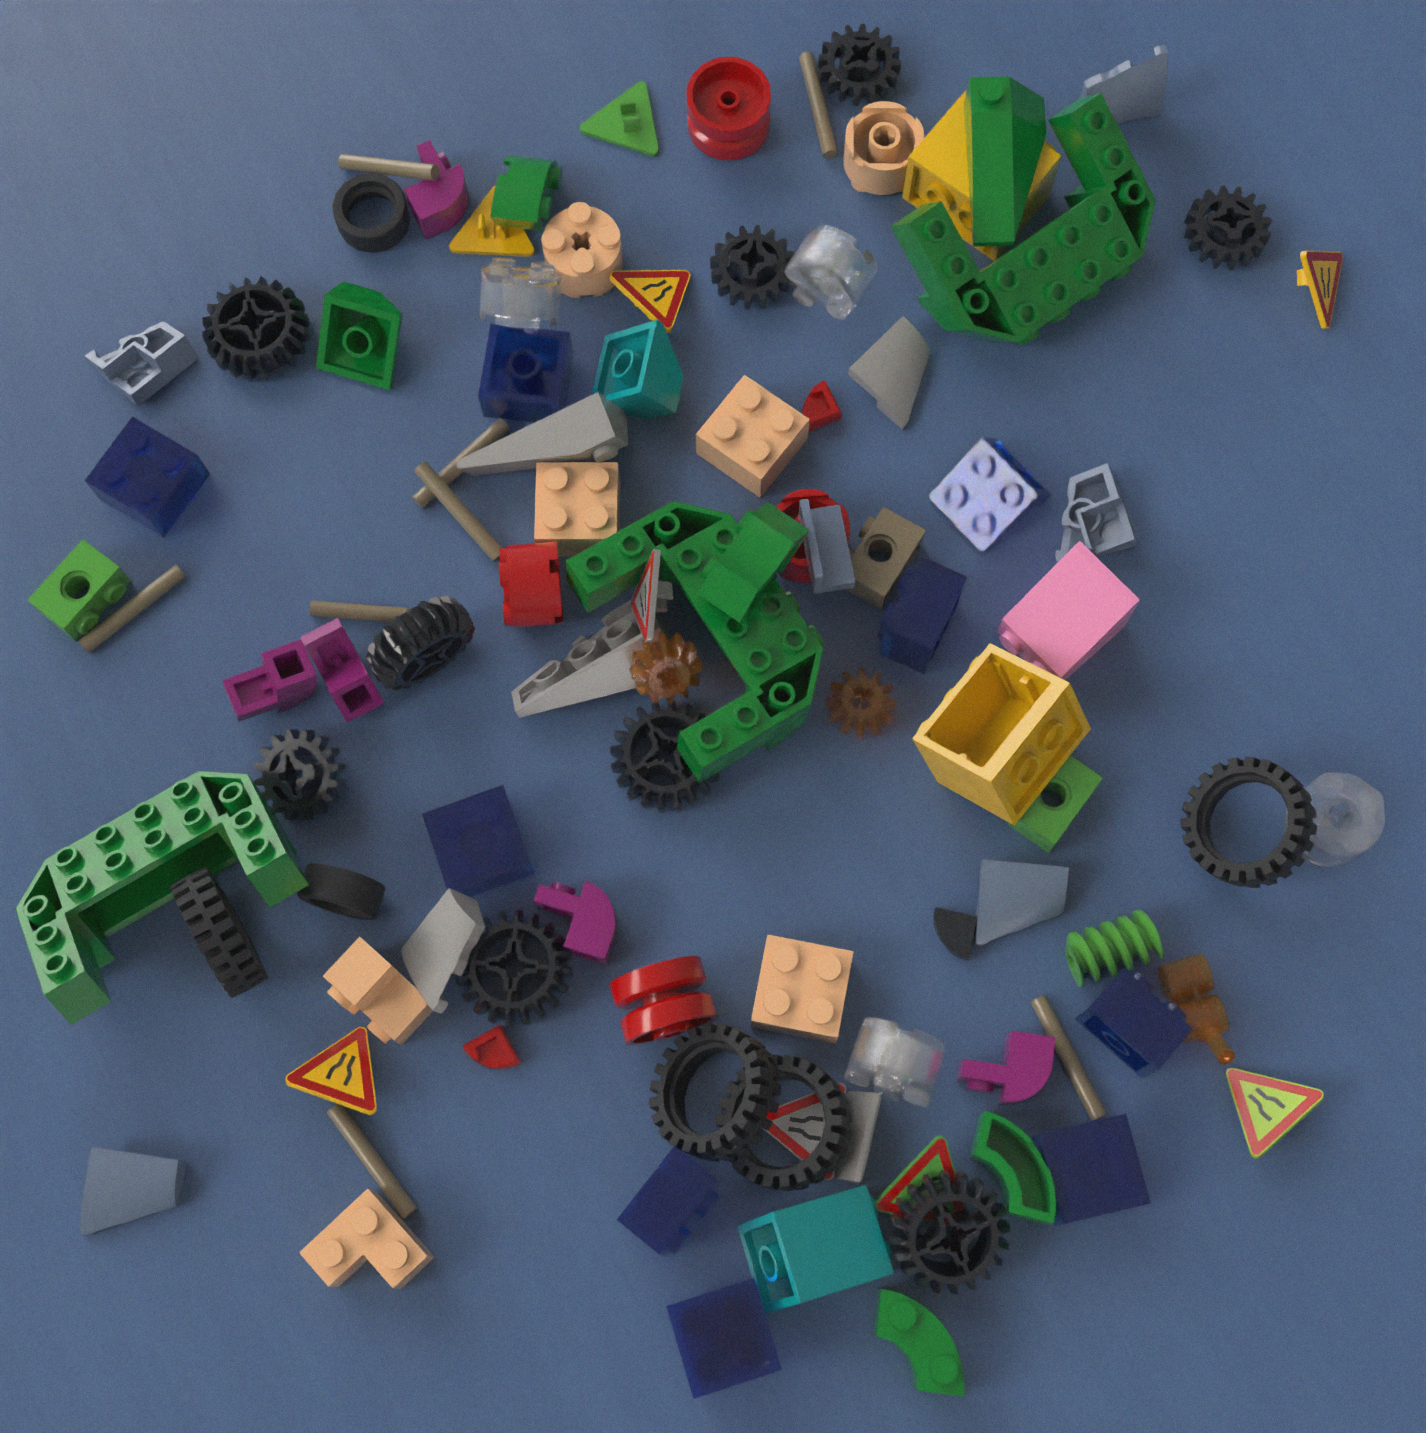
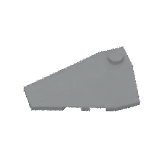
[455,392,628,476]
[511,600,684,718]

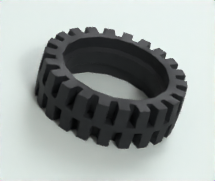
[1181,756,1317,888]
[170,866,268,998]
[649,1023,781,1162]
[716,1054,852,1191]

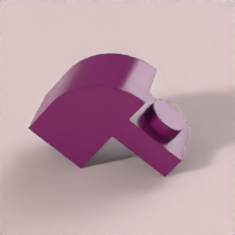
[404,140,469,240]
[300,618,384,723]
[222,639,317,722]
[533,881,617,966]
[957,1031,1056,1106]

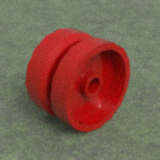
[686,57,771,160]
[609,956,718,1045]

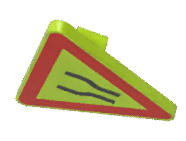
[1226,1068,1324,1159]

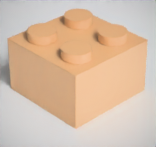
[696,375,810,498]
[534,462,621,556]
[750,934,854,1044]

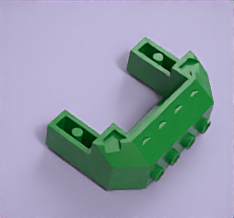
[890,93,1156,345]
[566,501,823,783]
[16,771,309,1025]

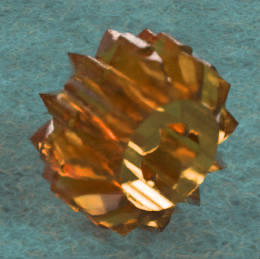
[629,631,702,705]
[825,667,897,740]

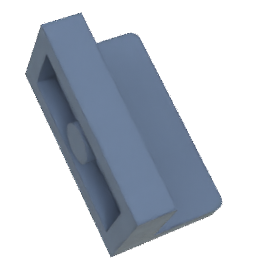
[798,499,855,594]

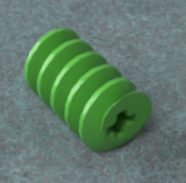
[1065,910,1163,988]

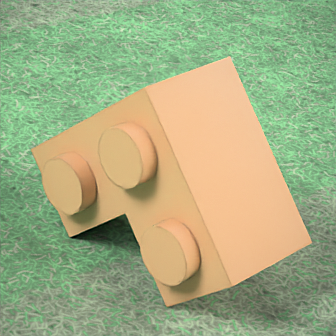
[323,936,433,1046]
[299,1189,435,1289]

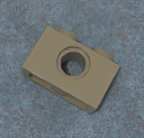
[845,507,926,610]

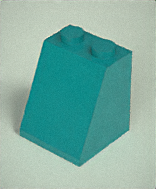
[737,1185,894,1314]

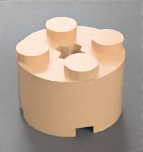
[843,101,924,195]
[541,202,623,298]

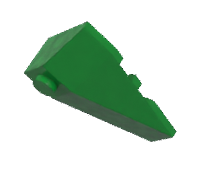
[964,76,1047,247]

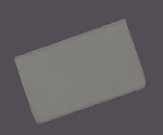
[833,1091,882,1185]

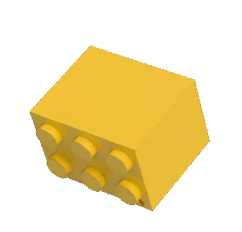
[902,91,1062,261]
[912,643,1091,826]

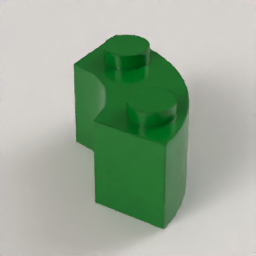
[490,155,562,231]
[698,502,809,623]
[969,1111,1056,1226]
[873,1289,965,1397]

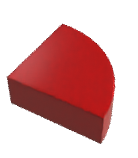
[802,380,842,432]
[462,1025,522,1070]

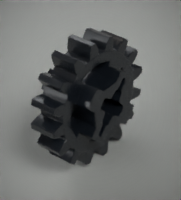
[818,24,901,106]
[1183,185,1272,270]
[710,225,795,310]
[254,729,346,820]

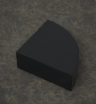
[933,907,977,961]

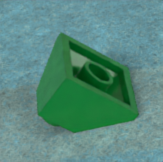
[316,281,403,390]

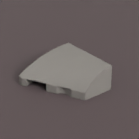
[848,316,930,430]
[401,888,485,1014]

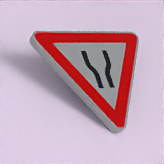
[631,549,673,643]
[762,1083,846,1181]

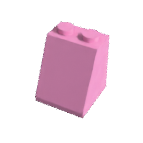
[997,541,1140,680]

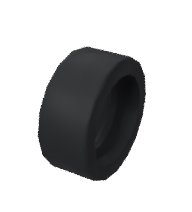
[332,173,410,253]
[297,863,386,921]

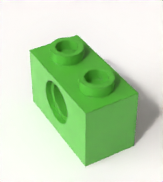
[27,539,131,641]
[1007,755,1103,854]

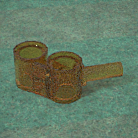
[1158,953,1235,1065]

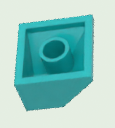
[591,320,684,419]

